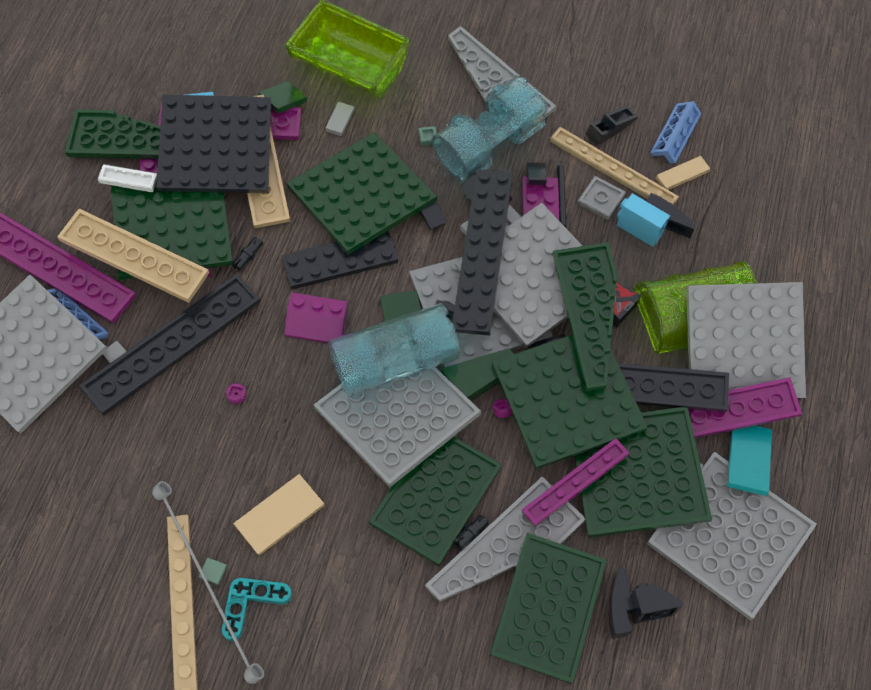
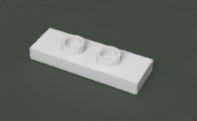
[98,164,157,192]

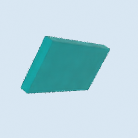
[727,426,772,496]

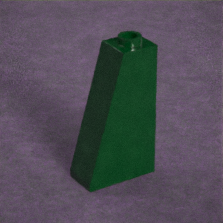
[441,348,516,401]

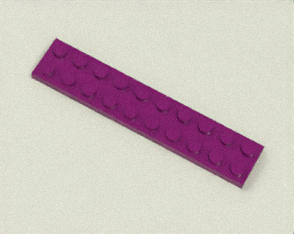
[0,213,136,324]

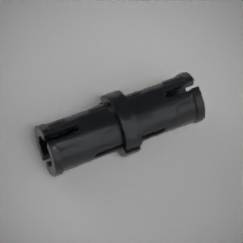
[232,237,263,271]
[452,515,489,551]

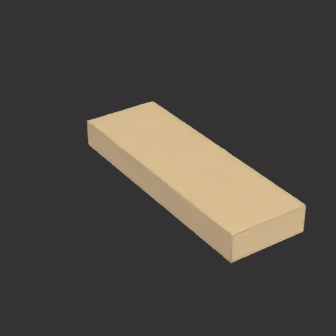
[656,156,710,190]

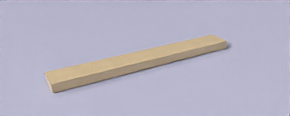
[550,127,679,205]

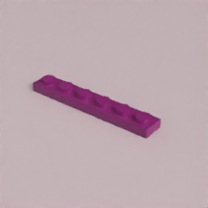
[522,438,629,527]

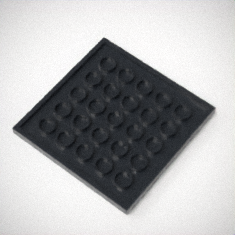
[156,94,271,193]

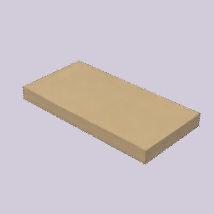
[233,474,325,556]

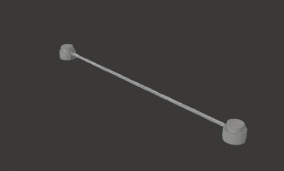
[152,481,264,684]

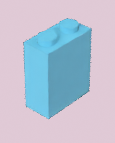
[617,193,670,247]

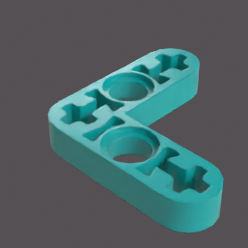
[222,578,292,641]

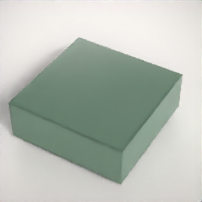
[418,126,438,146]
[199,558,227,586]

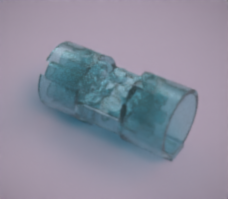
[432,76,547,183]
[328,303,460,397]

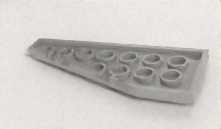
[448,26,556,139]
[425,477,586,602]

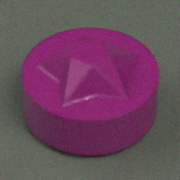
[226,383,246,404]
[493,399,512,418]

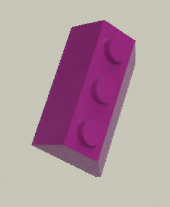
[284,292,348,345]

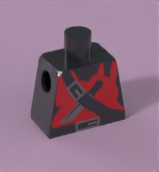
[613,282,641,328]

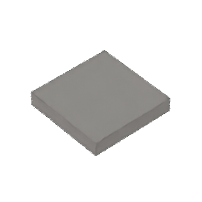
[577,176,626,220]

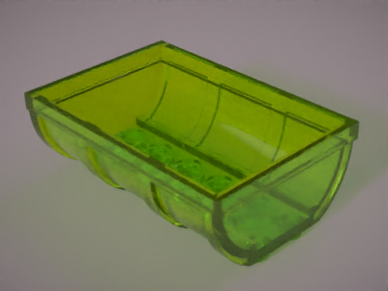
[285,0,410,98]
[633,261,757,354]

